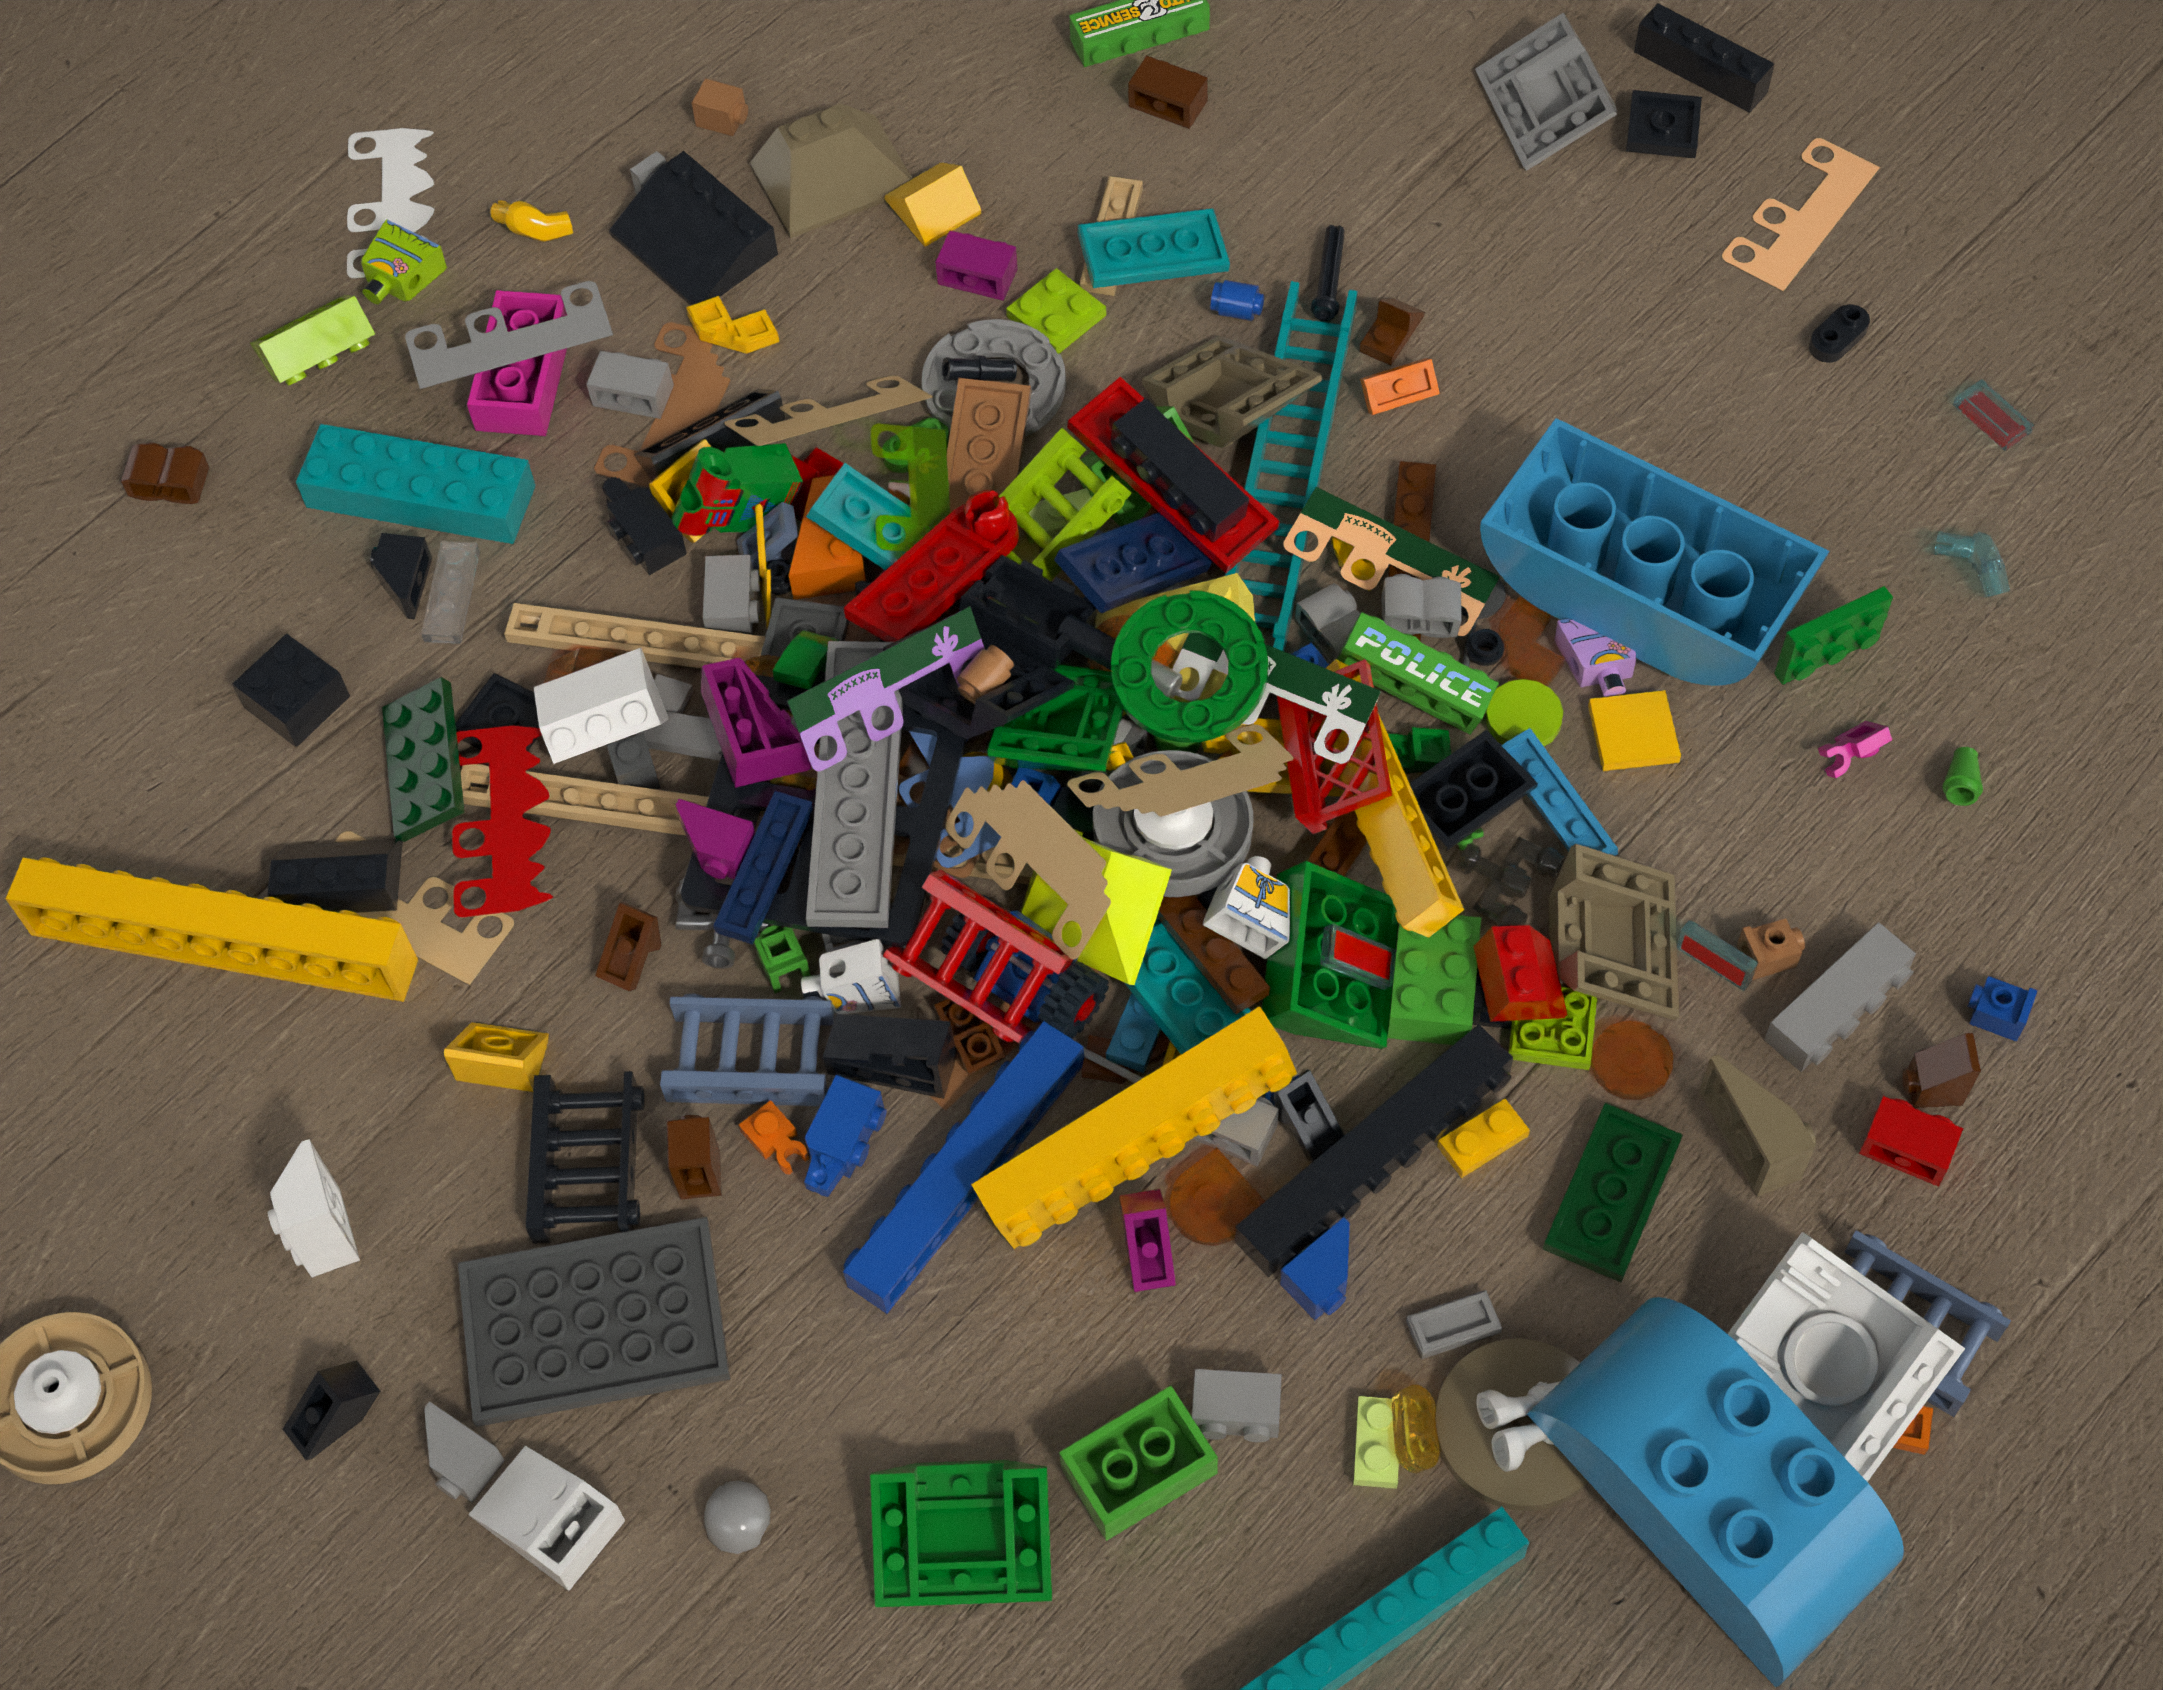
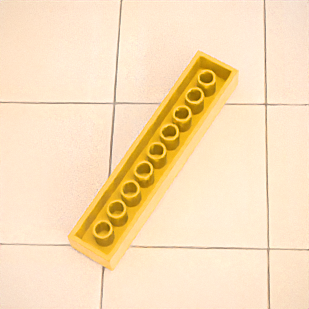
[5,857,418,1002]

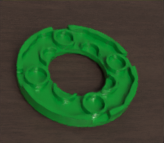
[1111,590,1268,743]

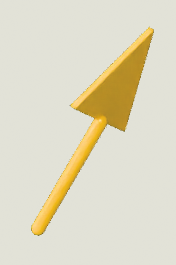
[755,504,771,629]

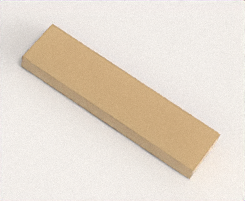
[1080,176,1143,296]

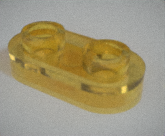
[1392,1384,1440,1474]

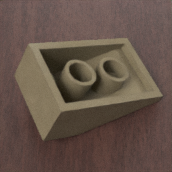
[1699,1054,1816,1197]

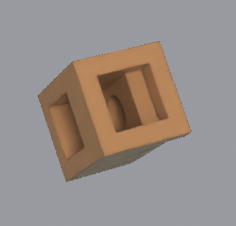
[1736,919,1805,980]

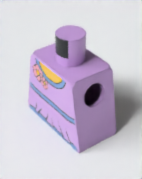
[1555,618,1636,697]

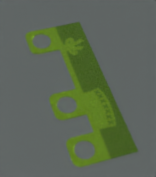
[871,423,950,552]

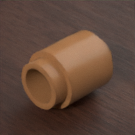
[957,645,1014,704]

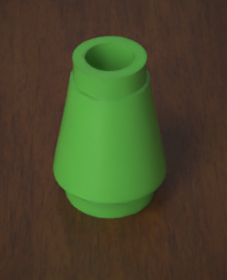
[1942,747,1983,806]

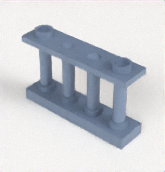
[660,994,835,1106]
[1845,1230,2011,1417]

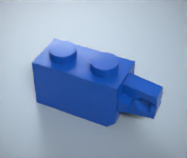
[804,1075,887,1197]

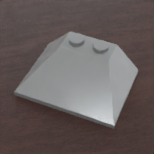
[1475,13,1617,171]

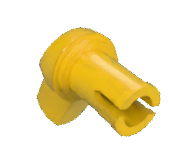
[490,200,573,242]

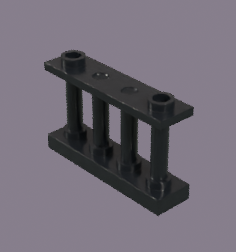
[526,1071,645,1244]

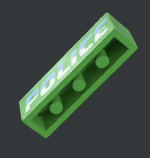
[1337,612,1499,735]

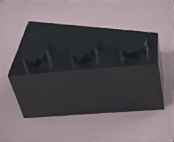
[823,1014,957,1099]

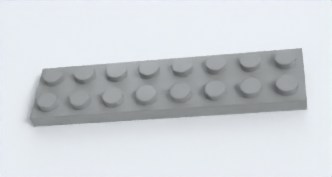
[806,641,903,928]

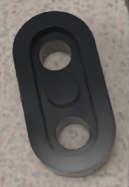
[1809,304,1870,363]

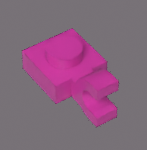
[1818,721,1892,778]

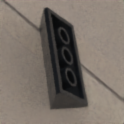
[634,389,785,481]

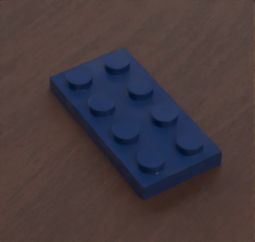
[1054,513,1213,613]

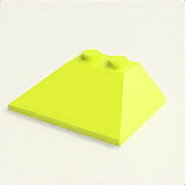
[1020,829,1172,985]

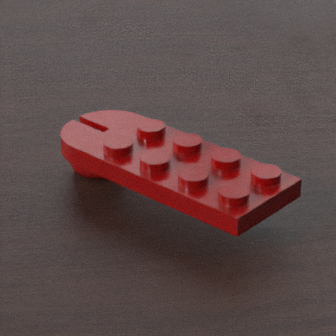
[843,490,1019,642]

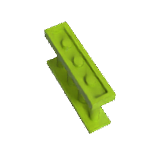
[999,428,1132,581]

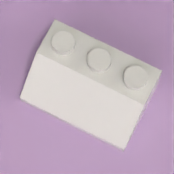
[534,648,669,764]
[268,1139,360,1277]

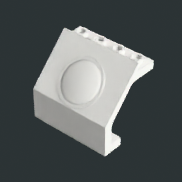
[1728,1232,1965,1482]

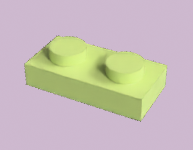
[1353,1396,1402,1489]

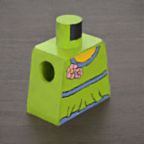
[361,219,447,305]

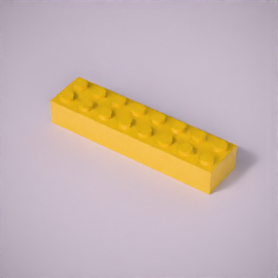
[971,1006,1297,1249]

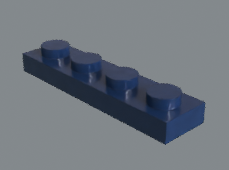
[713,791,813,945]

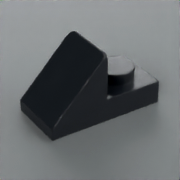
[1274,1069,1345,1162]

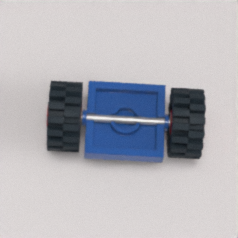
[941,894,1109,1039]

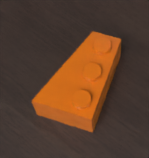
[789,475,866,600]

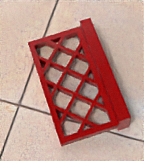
[1277,659,1393,834]

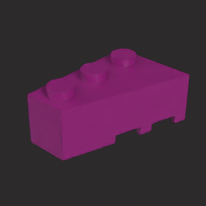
[701,657,811,788]

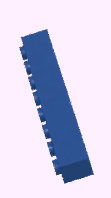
[843,1021,1084,1314]

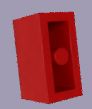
[1859,1096,1964,1187]

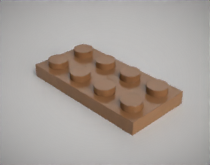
[947,378,1032,513]

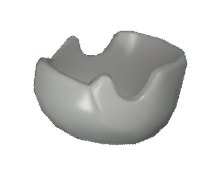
[704,1480,771,1554]

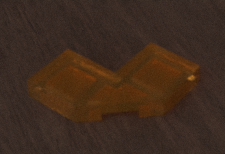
[1498,597,1565,687]

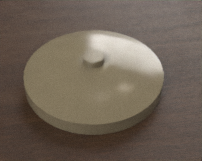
[1434,1338,1589,1511]

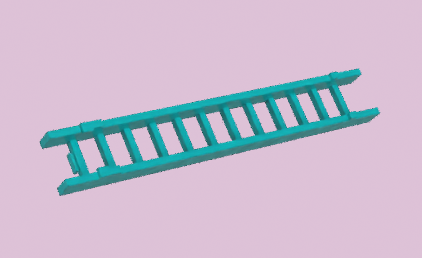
[1225,281,1358,652]

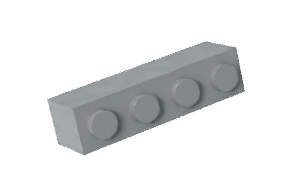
[1764,922,1916,1072]

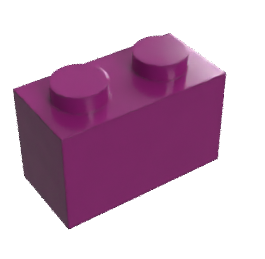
[935,230,1018,301]

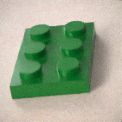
[1774,586,1893,685]

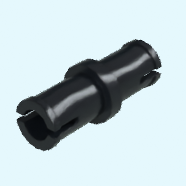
[942,355,1017,382]

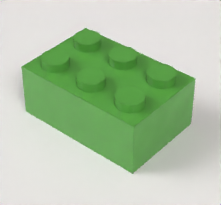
[1387,915,1481,1045]
[1059,1386,1218,1541]

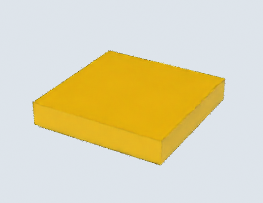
[1588,690,1681,771]

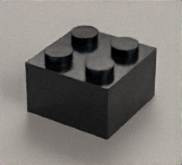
[232,633,350,748]

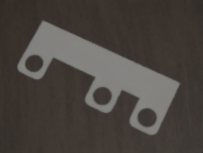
[405,281,613,389]

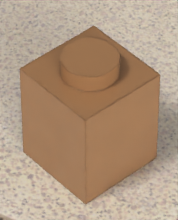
[691,78,748,136]

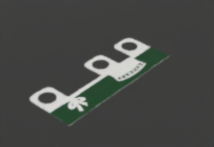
[1172,633,1381,764]

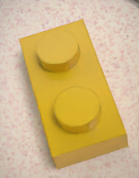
[1437,1099,1530,1178]

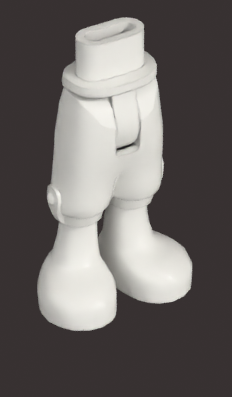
[1476,1381,1561,1472]

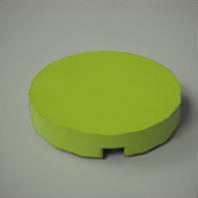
[1486,679,1564,747]

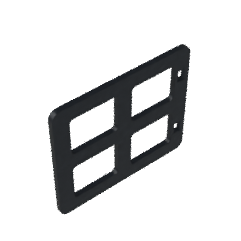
[681,675,967,947]

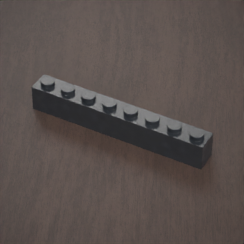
[1235,1024,1513,1278]

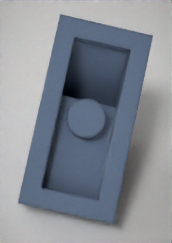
[737,502,798,569]

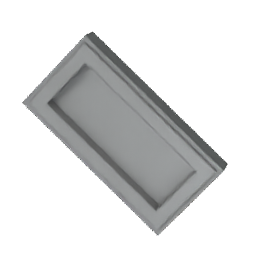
[1406,1290,1502,1360]

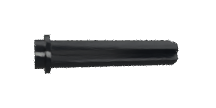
[1311,225,1345,321]

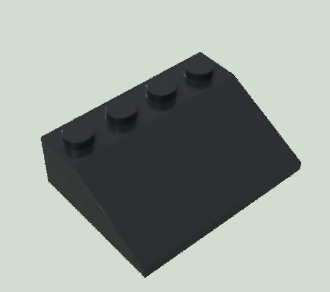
[609,151,778,306]

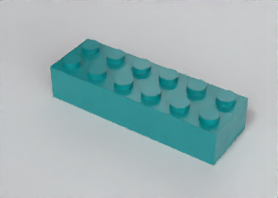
[296,424,536,544]

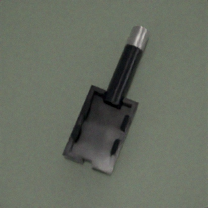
[959,555,1183,699]

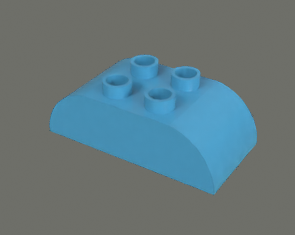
[1480,418,1829,686]
[1527,1297,1904,1688]

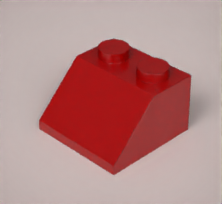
[1473,925,1568,1022]

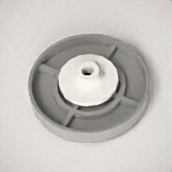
[1093,750,1254,897]

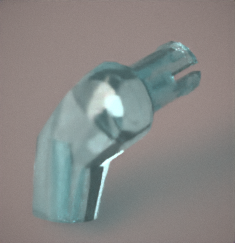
[1934,531,2010,598]

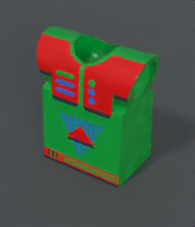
[672,443,803,536]

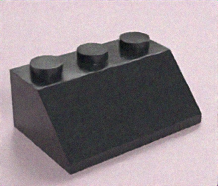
[1409,730,1538,851]
[267,838,403,913]

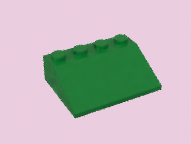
[1262,861,1398,1049]

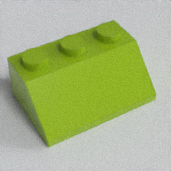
[250,295,375,386]

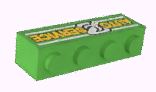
[1069,0,1210,67]

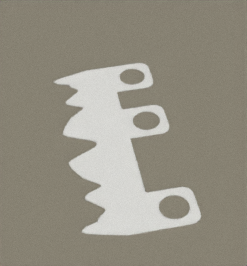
[347,128,435,278]

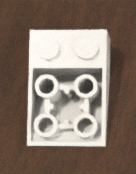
[468,1446,625,1591]

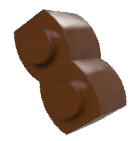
[121,442,209,504]

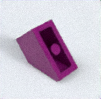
[676,799,755,879]
[1119,1189,1176,1292]

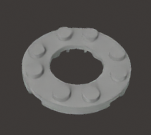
[922,319,1066,437]

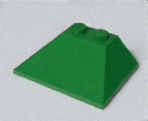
[988,662,1124,771]
[870,1460,1052,1607]

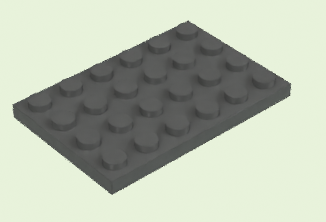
[458,1217,731,1427]

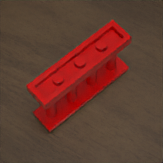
[883,869,1074,1043]

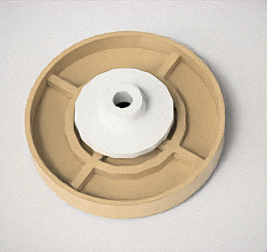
[0,1312,152,1484]

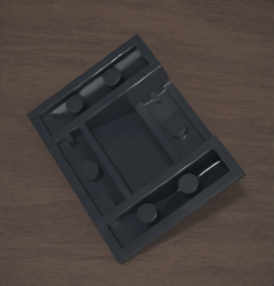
[883,615,1075,739]

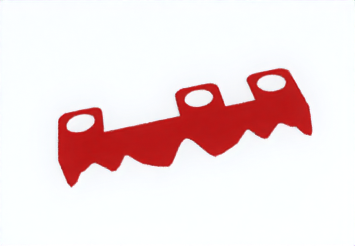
[452,725,554,918]

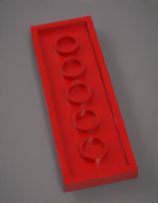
[1067,377,1280,573]

